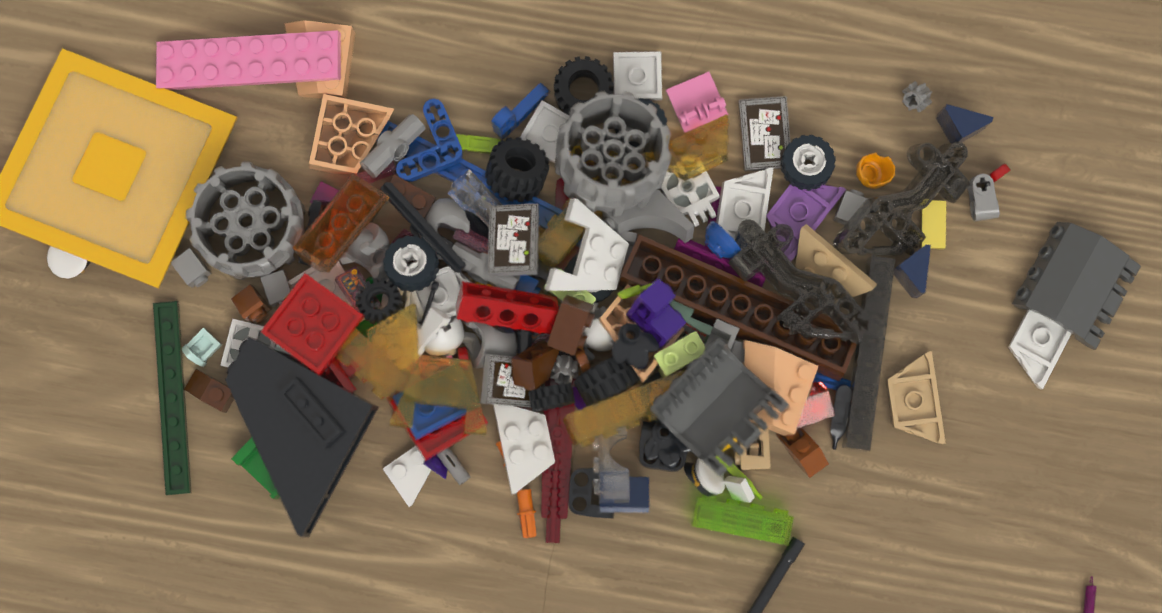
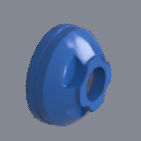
[705,221,742,258]

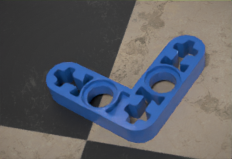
[491,83,550,140]
[396,99,463,182]

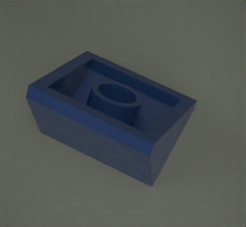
[936,104,993,147]
[891,244,931,298]
[599,476,649,513]

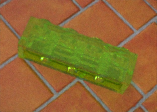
[691,495,794,546]

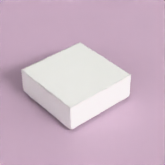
[724,476,755,503]

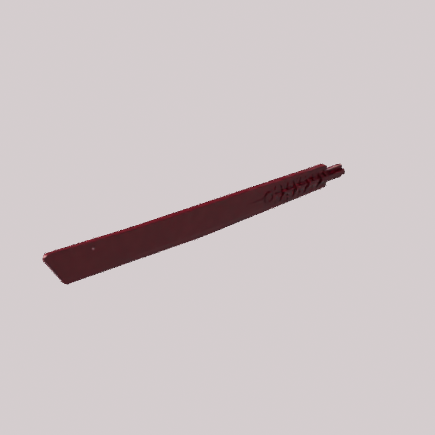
[541,164,594,543]

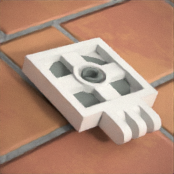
[661,156,720,227]
[221,319,276,367]

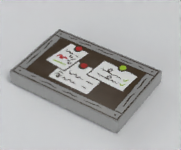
[738,96,790,171]
[488,204,539,277]
[481,354,545,407]

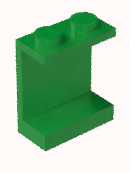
[231,437,279,499]

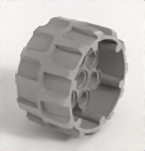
[554,91,671,216]
[185,161,306,280]

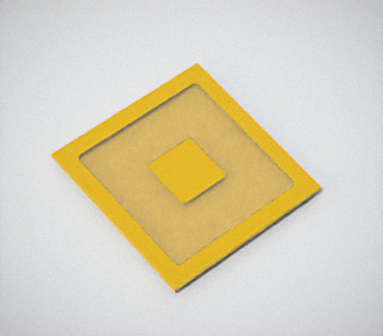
[0,48,237,289]

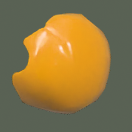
[856,153,895,189]

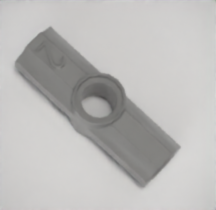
[360,114,425,178]
[452,242,521,290]

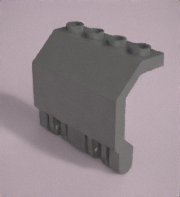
[1012,222,1141,350]
[650,338,789,477]

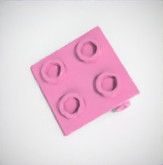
[666,72,728,133]

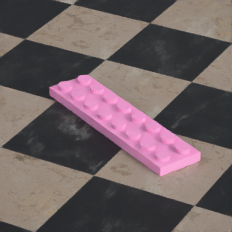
[156,30,341,90]

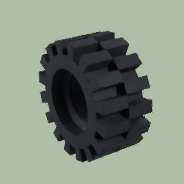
[356,278,403,326]
[528,383,575,412]

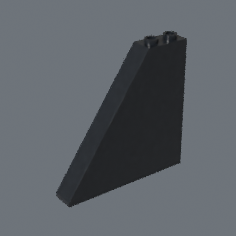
[225,337,379,537]

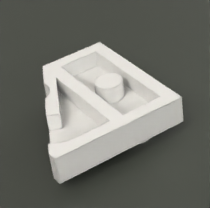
[383,446,432,507]

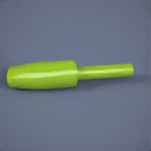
[617,283,653,299]

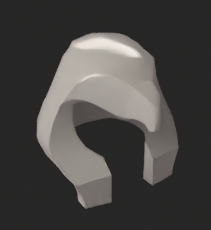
[419,198,470,260]
[338,222,390,281]
[462,322,518,369]

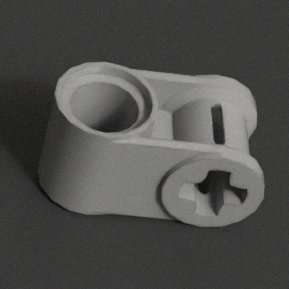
[967,174,1000,222]

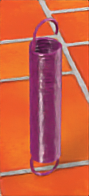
[1083,576,1097,613]

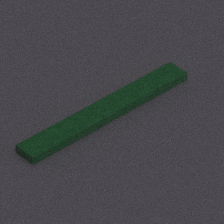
[153,301,192,495]

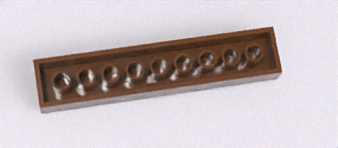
[618,234,862,381]

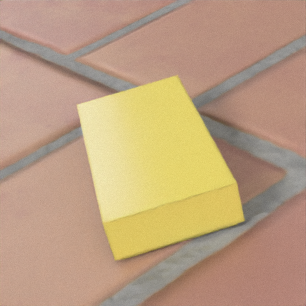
[920,200,946,249]

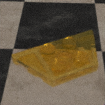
[644,114,730,181]
[367,304,421,399]

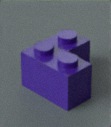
[626,278,687,349]

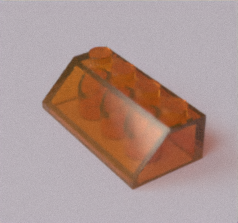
[293,174,390,273]

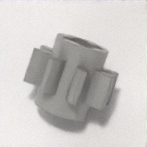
[902,81,932,112]
[550,355,579,384]

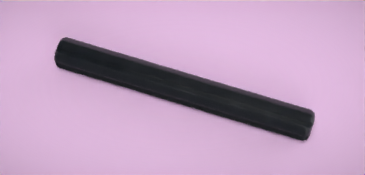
[380,182,466,273]

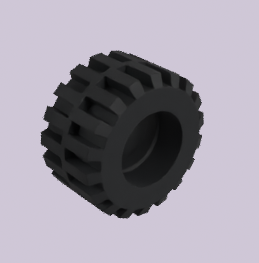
[554,56,614,115]
[485,137,550,202]
[574,357,640,408]

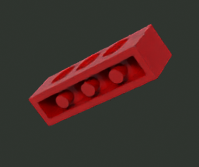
[456,281,559,334]

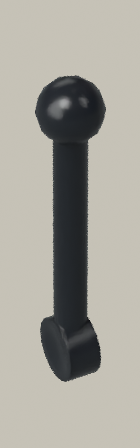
[418,281,439,325]

